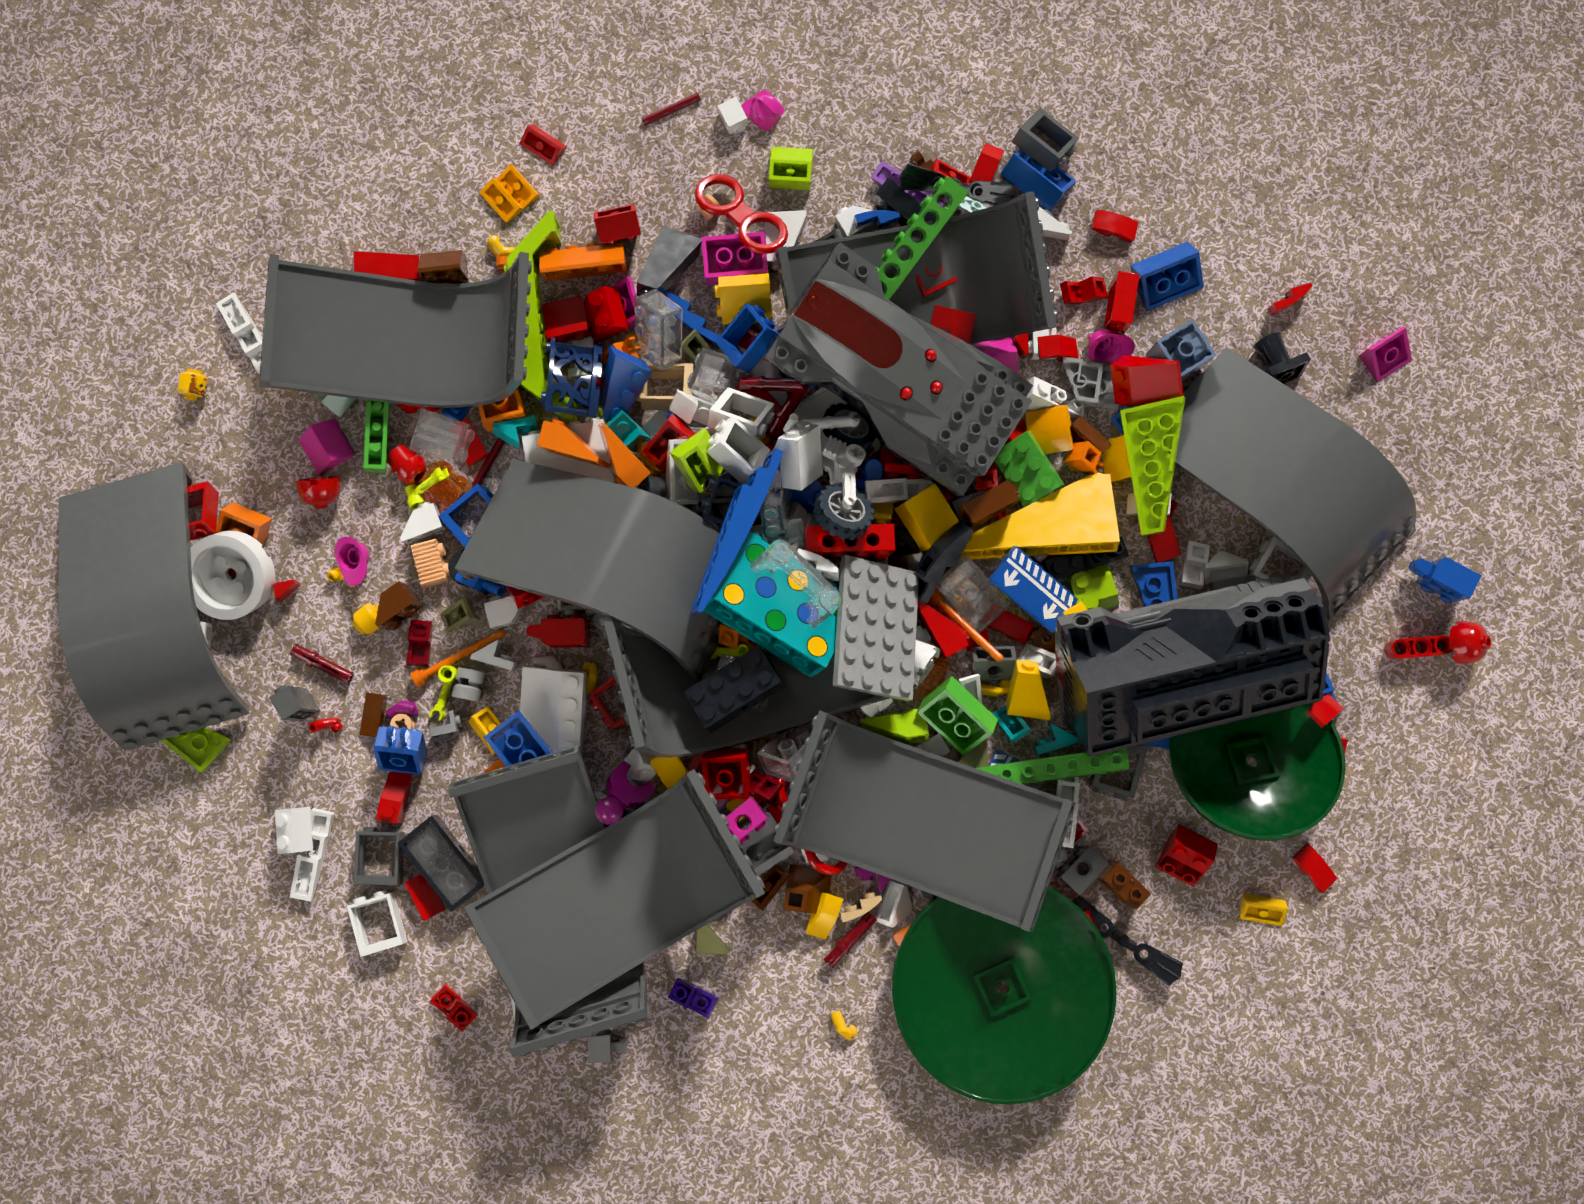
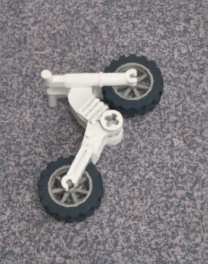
[773,403,877,540]

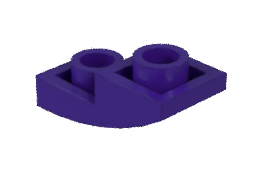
[668,978,719,1018]

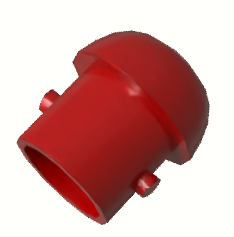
[387,445,427,484]

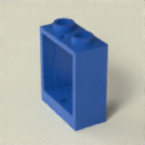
[716,303,777,373]
[439,483,494,548]

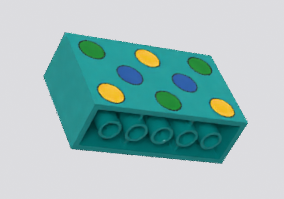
[703,532,839,678]

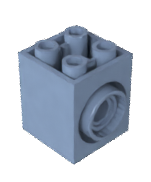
[1146,319,1216,380]

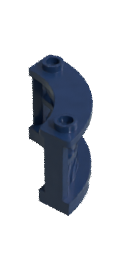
[540,337,602,418]

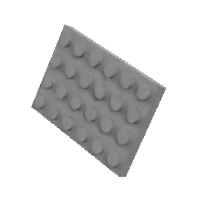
[833,555,919,701]

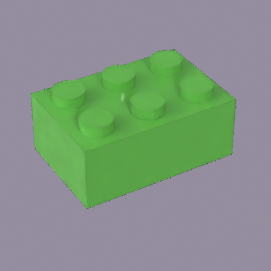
[995,431,1065,507]
[917,676,998,756]

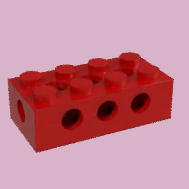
[803,524,895,562]

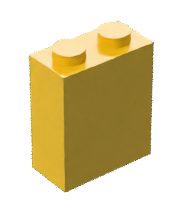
[715,273,773,325]
[895,483,959,551]

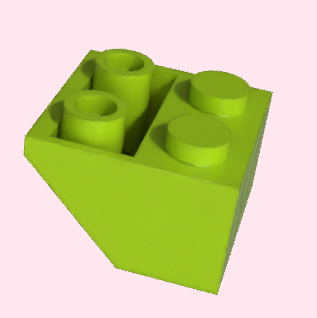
[769,147,813,191]
[669,428,723,493]

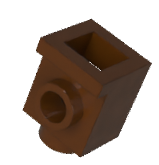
[1029,625,1058,654]

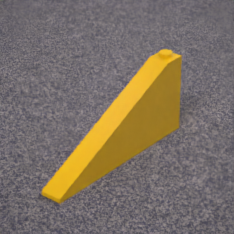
[960,473,1120,560]

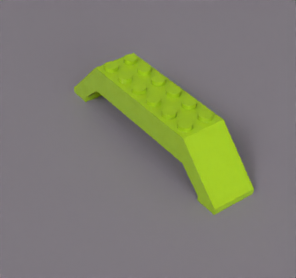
[504,211,579,423]

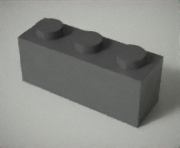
[269,685,320,722]

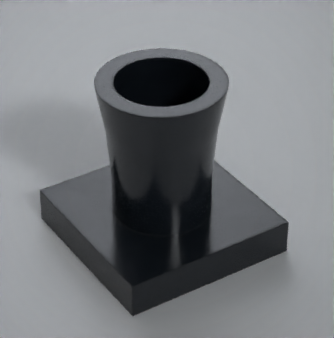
[1253,332,1311,384]

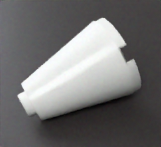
[914,640,941,686]

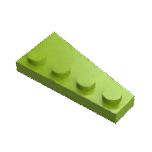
[161,727,232,773]

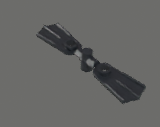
[899,163,1014,206]
[1072,896,1183,986]

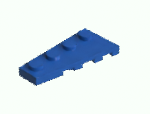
[1129,561,1178,607]

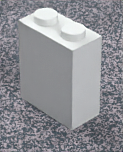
[778,421,823,491]

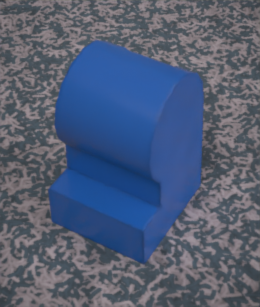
[855,458,883,489]

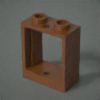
[959,479,1020,529]
[1097,859,1151,910]

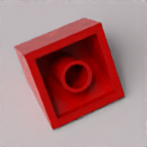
[583,286,629,343]
[701,748,751,799]

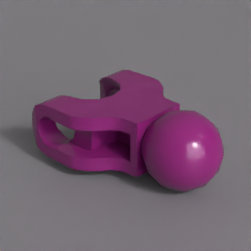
[595,760,656,825]

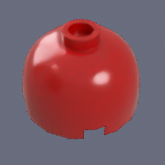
[296,476,340,509]
[1449,621,1491,664]

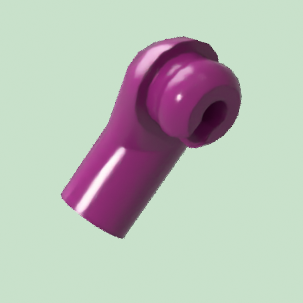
[386,700,419,720]

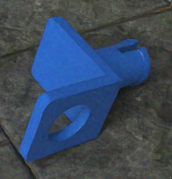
[455,572,506,597]

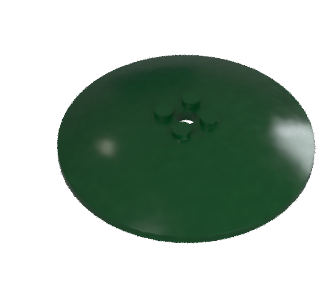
[1169,704,1346,841]

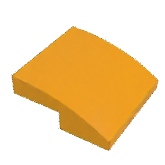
[479,164,540,223]
[1026,405,1074,454]

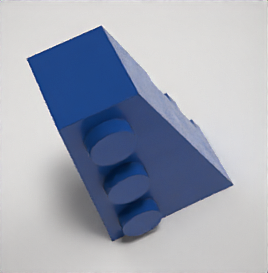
[598,345,652,421]

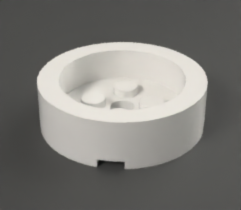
[190,531,275,620]

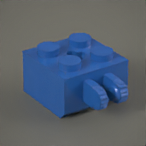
[1408,557,1482,603]
[374,726,428,775]

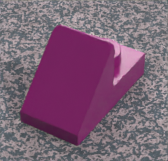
[855,867,891,893]

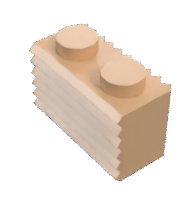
[411,539,450,588]

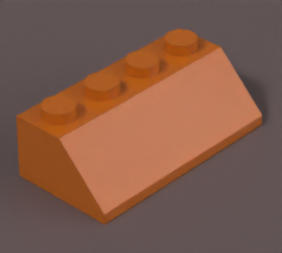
[539,241,628,282]

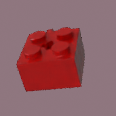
[526,615,590,648]

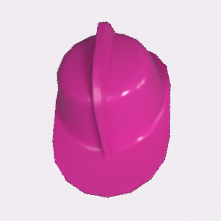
[741,89,785,131]
[1088,329,1135,363]
[334,536,370,586]

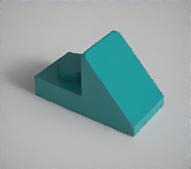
[607,410,651,452]
[493,415,537,449]
[1033,724,1079,755]

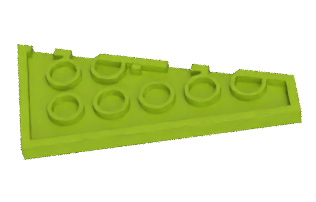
[1120,396,1185,536]

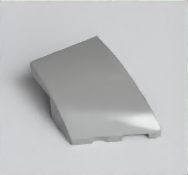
[1062,357,1119,411]

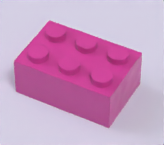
[701,232,768,285]

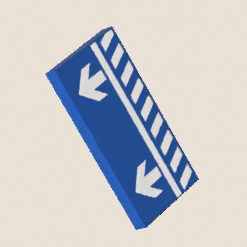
[988,546,1078,633]

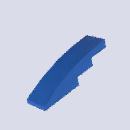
[659,291,720,348]

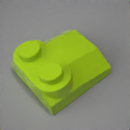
[1066,565,1119,610]

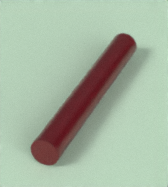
[642,92,701,126]
[472,437,505,486]

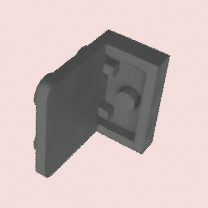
[740,810,795,875]

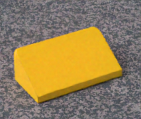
[468,706,501,755]
[650,757,688,789]
[1239,893,1288,926]

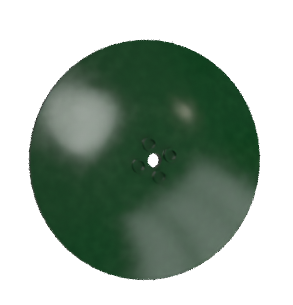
[892,887,1116,1105]

